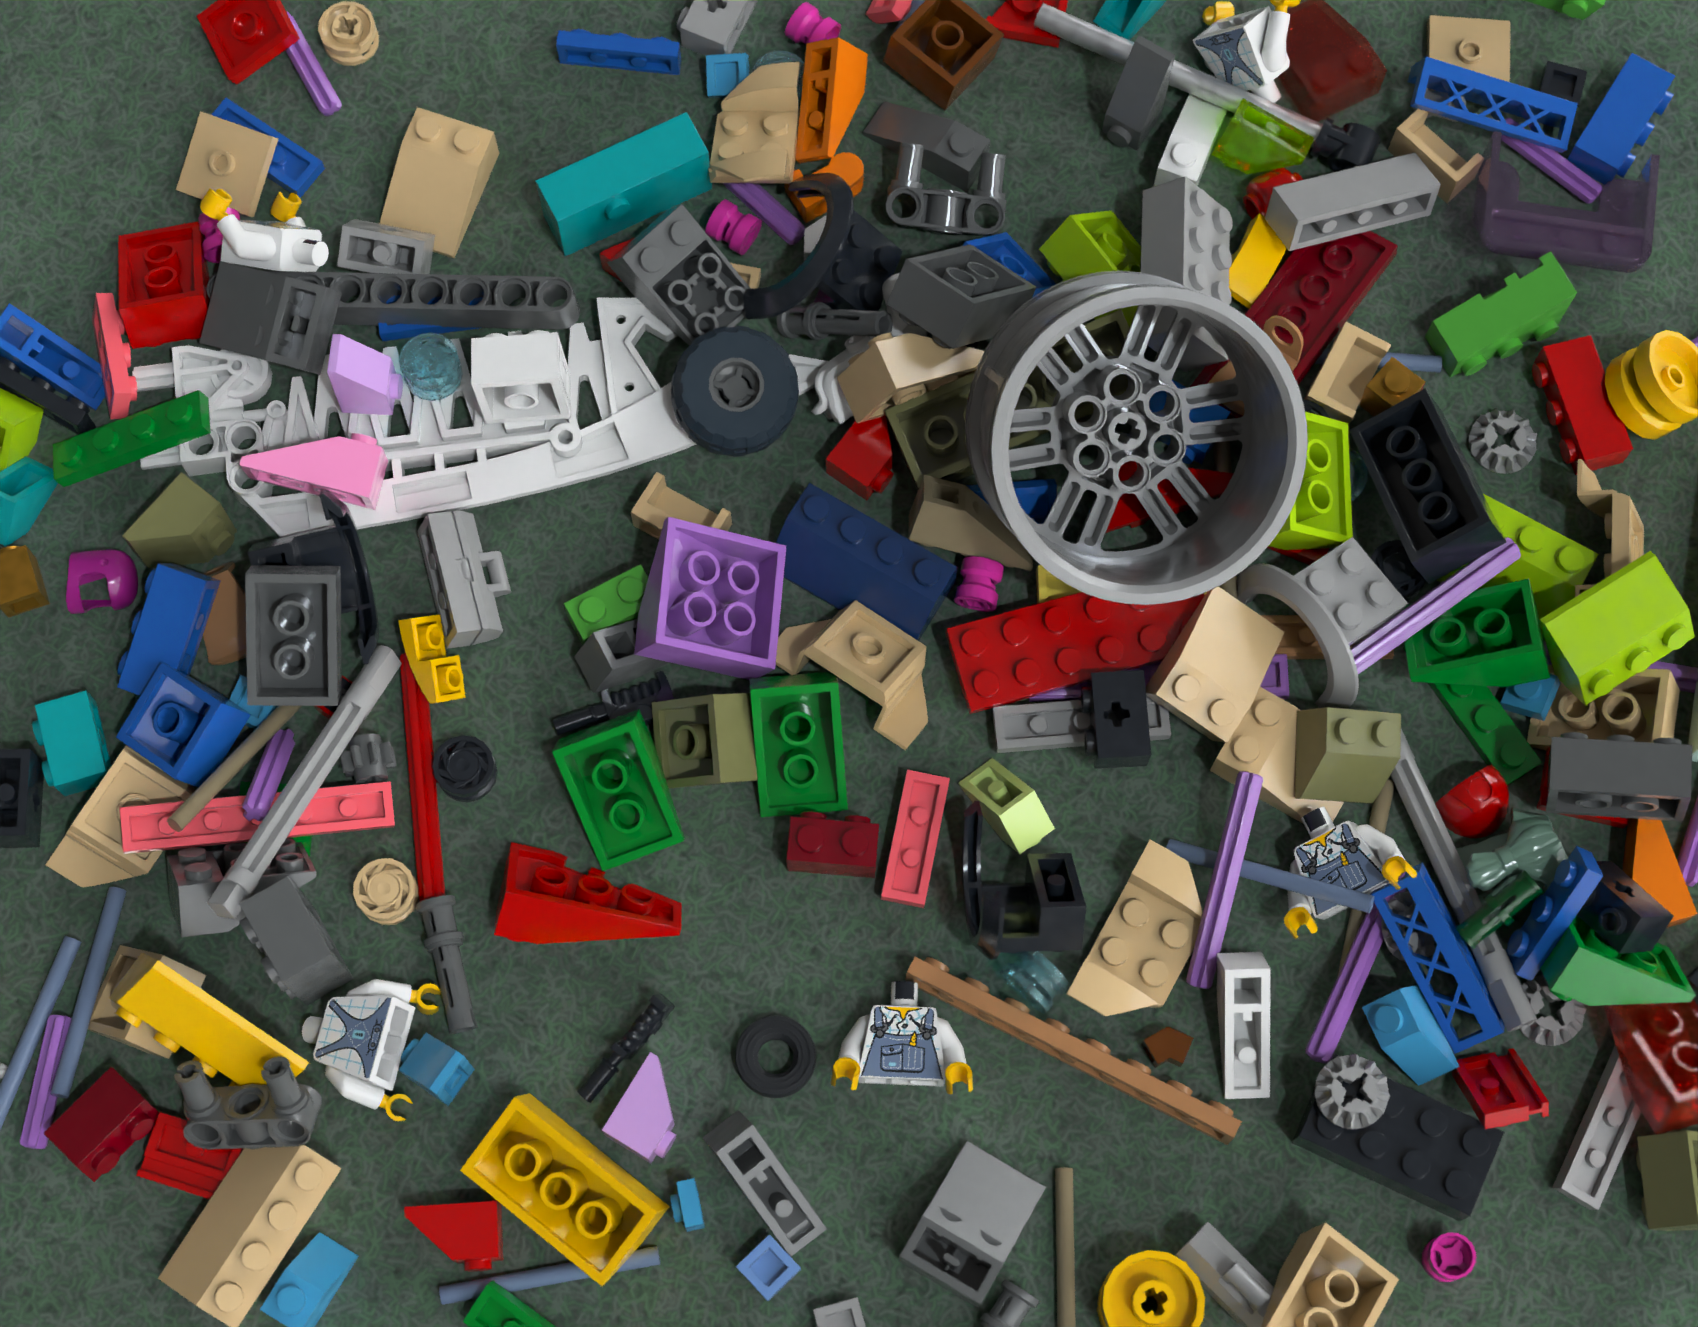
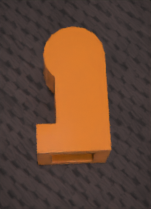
[785,152,864,223]

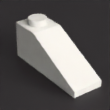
[1153,94,1227,187]
[1217,952,1270,1099]

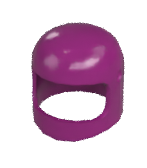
[66,549,139,614]

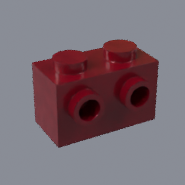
[787,812,879,878]
[43,1067,159,1182]

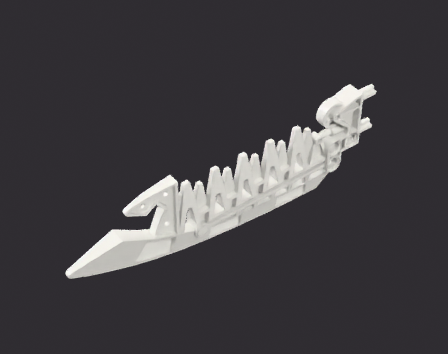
[132,298,828,538]

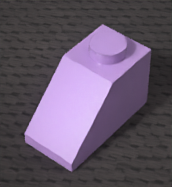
[327,334,403,415]
[602,1052,677,1164]

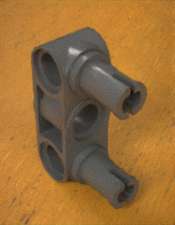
[886,143,1007,236]
[174,1057,322,1149]

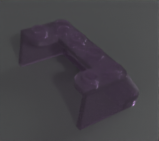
[1473,131,1660,273]

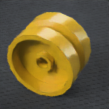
[1605,330,1698,440]
[1097,1250,1205,1327]

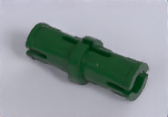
[1454,870,1543,949]

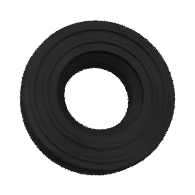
[735,1016,816,1098]

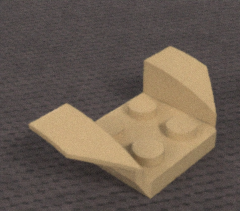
[709,62,800,184]
[1575,459,1644,597]
[776,600,928,750]
[45,745,195,888]
[1066,840,1203,1016]

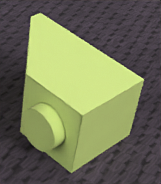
[958,758,1055,854]

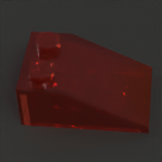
[1278,0,1387,122]
[1604,999,1698,1134]

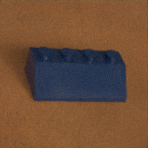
[776,483,957,641]

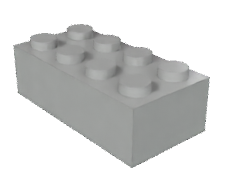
[1141,176,1232,372]

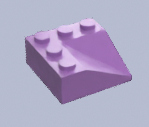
[634,517,786,680]

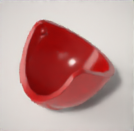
[1435,765,1509,838]

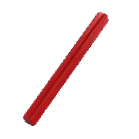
[400,653,445,902]

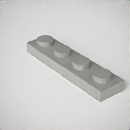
[992,696,1171,753]
[1552,1026,1669,1210]

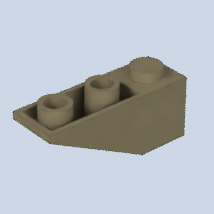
[908,475,1033,571]

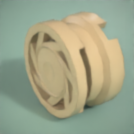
[318,1,379,66]
[353,858,419,925]

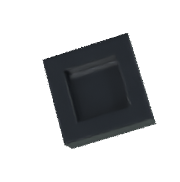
[1539,61,1587,111]

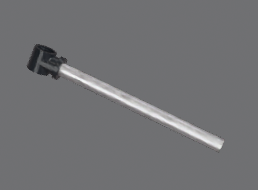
[1034,3,1381,172]

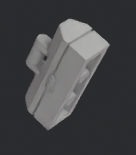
[417,510,511,649]
[1174,1222,1274,1327]

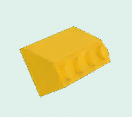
[109,952,309,1086]
[460,1093,670,1286]

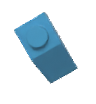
[1362,985,1460,1086]
[399,1033,475,1106]
[260,1232,359,1327]

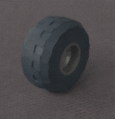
[671,325,799,457]

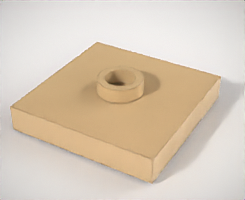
[1427,15,1510,82]
[176,111,278,217]

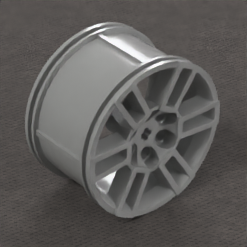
[965,270,1308,605]

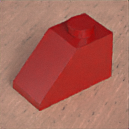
[826,416,894,501]
[404,1201,503,1271]

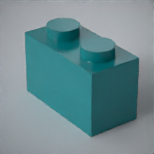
[32,690,112,796]

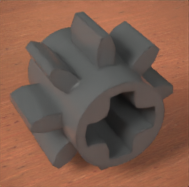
[340,734,397,785]

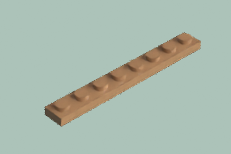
[905,957,1242,1145]

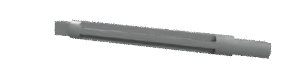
[207,645,402,919]
[1391,729,1537,1032]

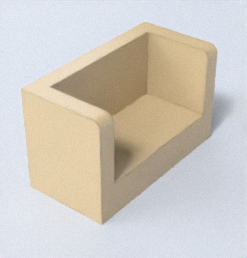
[1388,109,1484,203]
[1304,322,1391,424]
[631,472,732,540]

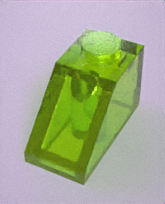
[1211,98,1314,174]

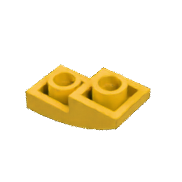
[1229,214,1287,309]
[398,614,466,704]

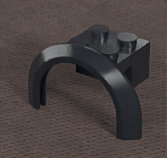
[743,173,903,320]
[248,490,379,664]
[962,801,1086,960]

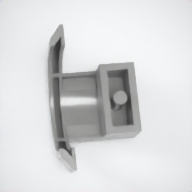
[1237,537,1408,709]

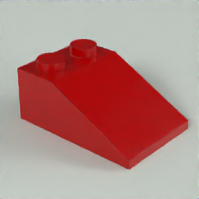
[118,221,210,349]

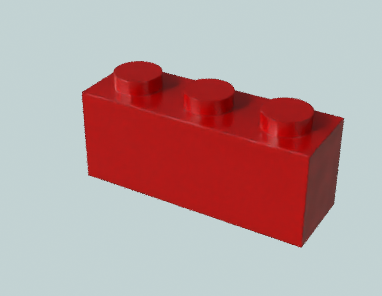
[1532,335,1633,475]

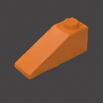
[795,37,868,163]
[1623,818,1697,928]

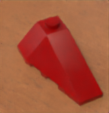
[494,842,682,944]

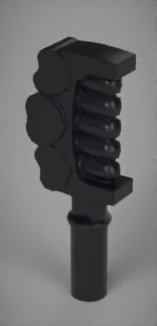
[552,671,674,736]
[577,993,675,1103]

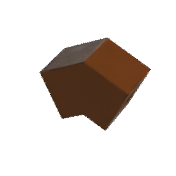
[1141,1026,1193,1068]

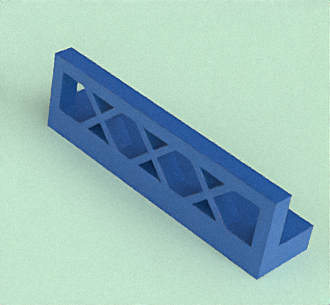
[1408,56,1578,153]
[1370,863,1505,1054]

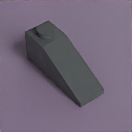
[1102,35,1175,151]
[863,101,990,192]
[574,619,669,693]
[702,1110,827,1257]

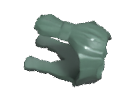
[1456,808,1568,916]

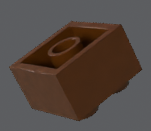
[883,0,1004,110]

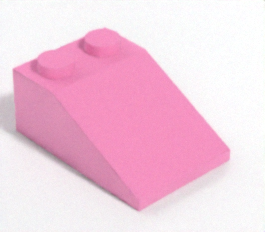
[239,433,388,510]

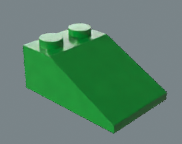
[1401,579,1550,687]
[750,672,848,817]
[552,709,685,871]
[1540,915,1695,1006]

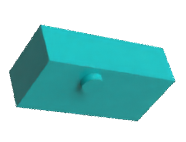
[536,112,712,256]

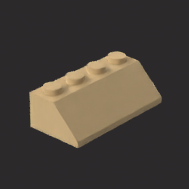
[158,1145,342,1327]

